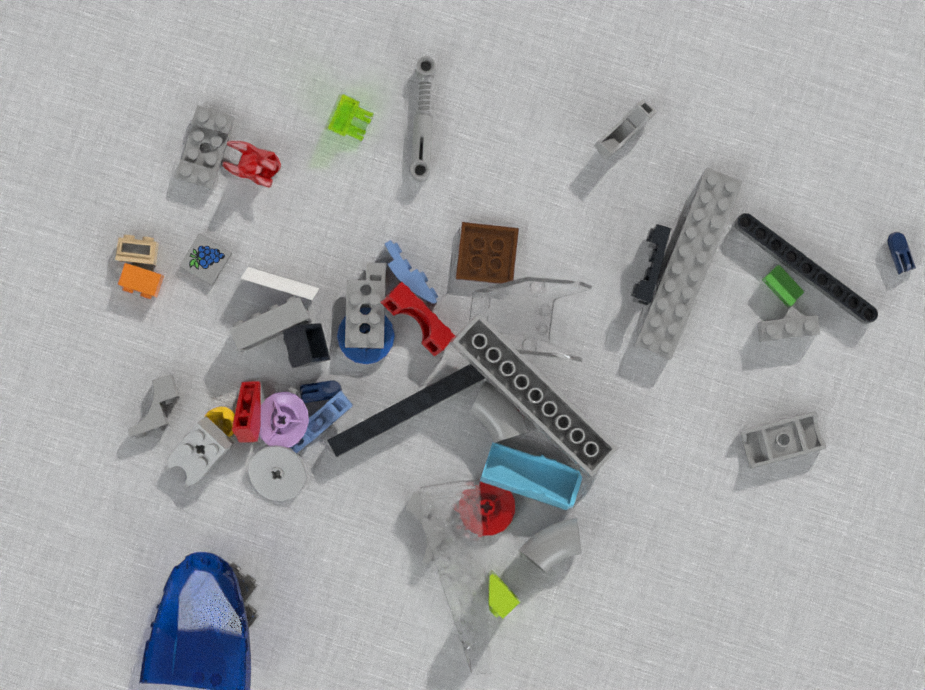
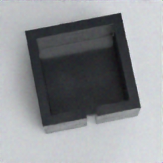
[283,323,331,368]

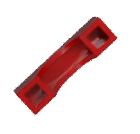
[380,282,455,357]

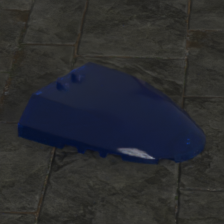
[139,552,251,690]

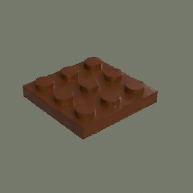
[456,222,519,286]

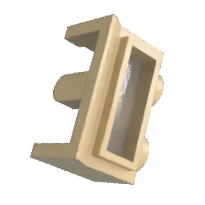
[115,235,159,266]

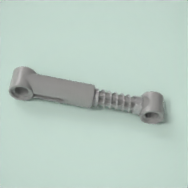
[411,56,436,182]

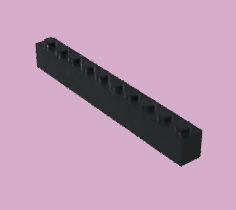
[327,364,486,457]

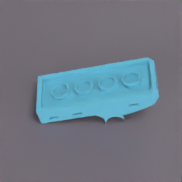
[480,442,582,510]

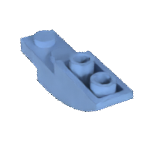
[385,240,438,305]

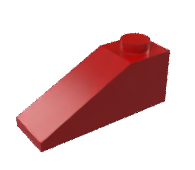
[232,381,261,443]

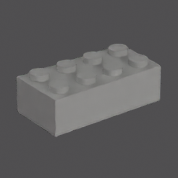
[229,296,312,353]

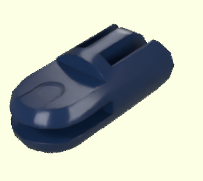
[887,232,916,275]
[300,380,342,403]

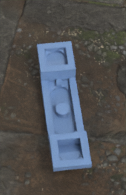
[290,391,353,454]

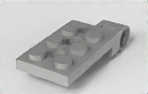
[345,263,386,349]

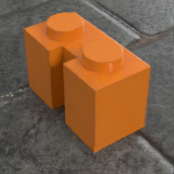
[118,263,164,300]

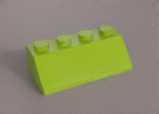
[488,569,520,619]

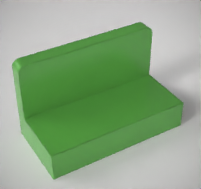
[762,265,804,308]

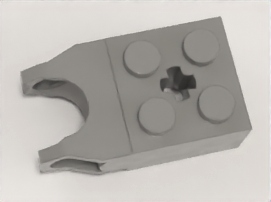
[164,417,234,490]

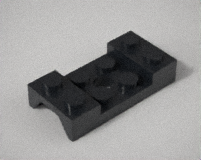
[631,224,671,305]

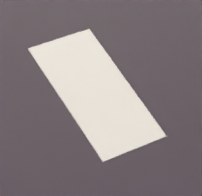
[240,267,319,300]

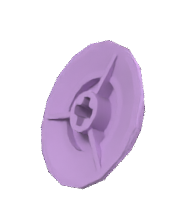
[259,392,309,448]

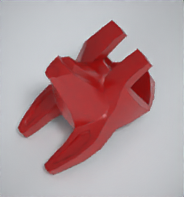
[222,141,281,188]

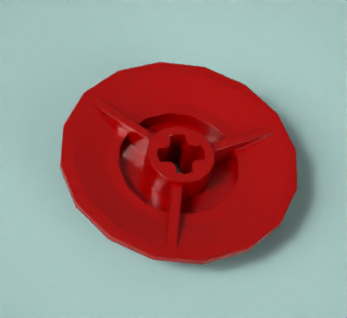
[458,479,515,536]

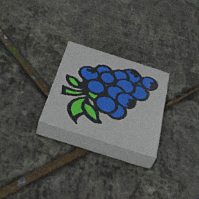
[179,233,232,286]

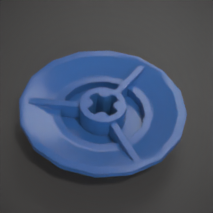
[337,307,395,365]

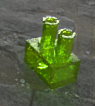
[324,94,374,141]

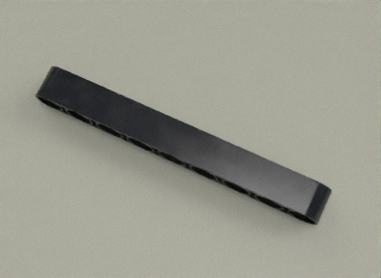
[735,213,878,324]

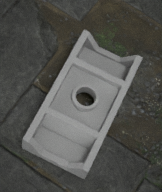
[175,105,235,190]
[740,411,826,468]

